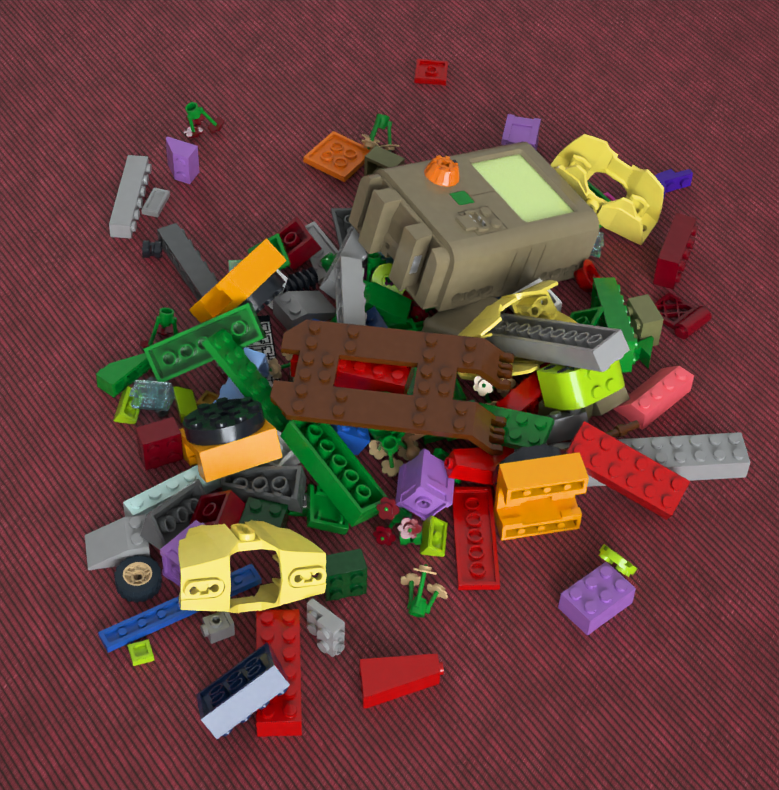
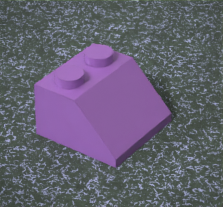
[166,136,199,184]

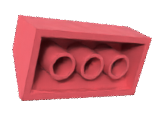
[614,366,694,430]

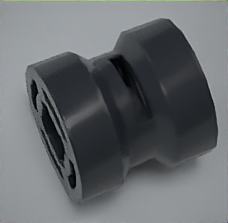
[142,240,162,258]

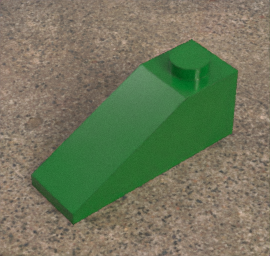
[96,353,151,398]

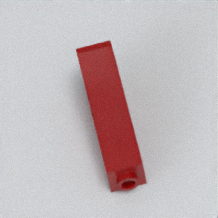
[444,446,514,486]
[359,653,444,709]

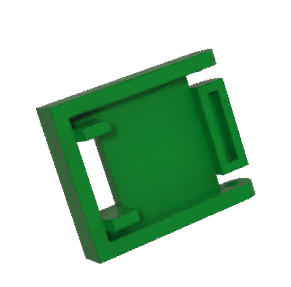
[307,484,349,535]

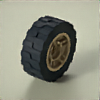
[114,555,162,603]

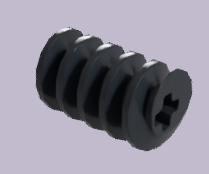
[283,267,319,293]

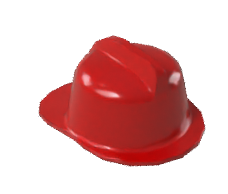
[574,259,601,292]

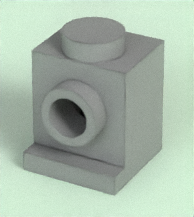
[200,611,235,644]

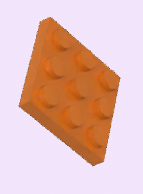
[303,131,371,182]

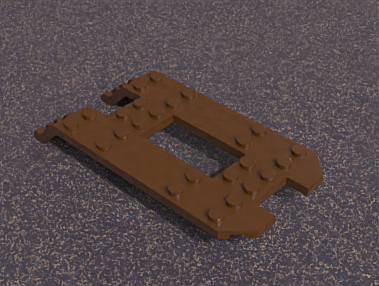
[270,319,514,455]

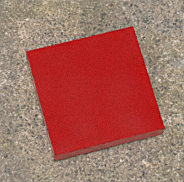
[414,59,448,85]

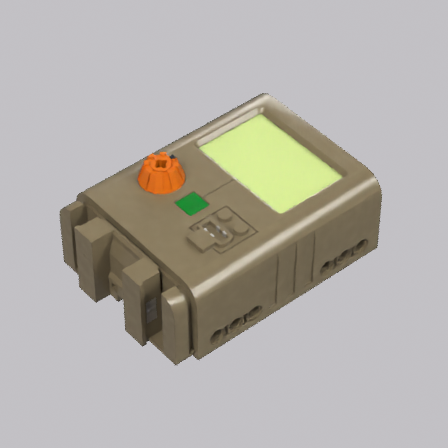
[349,142,600,312]

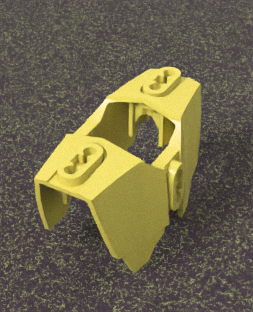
[550,134,664,245]
[457,280,577,380]
[178,520,327,614]

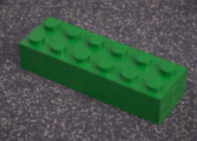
[590,277,638,372]
[143,303,267,384]
[280,420,388,527]

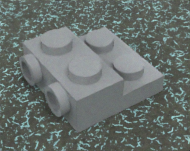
[307,598,345,657]

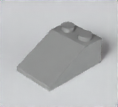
[273,291,336,330]
[85,514,150,570]

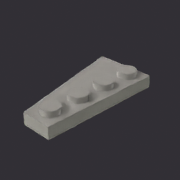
[306,221,338,284]

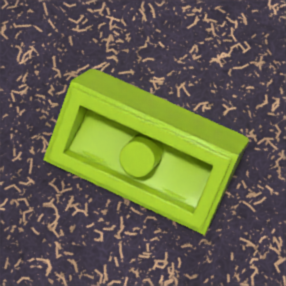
[113,386,145,424]
[173,386,197,423]
[420,515,448,557]

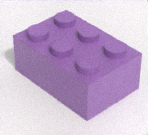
[558,562,636,636]

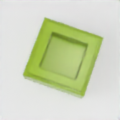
[128,639,154,666]

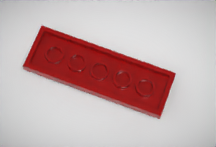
[452,487,500,590]

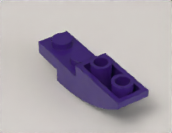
[654,169,693,199]

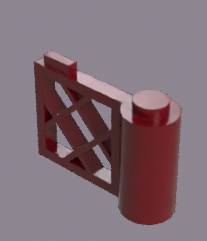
[654,293,712,339]

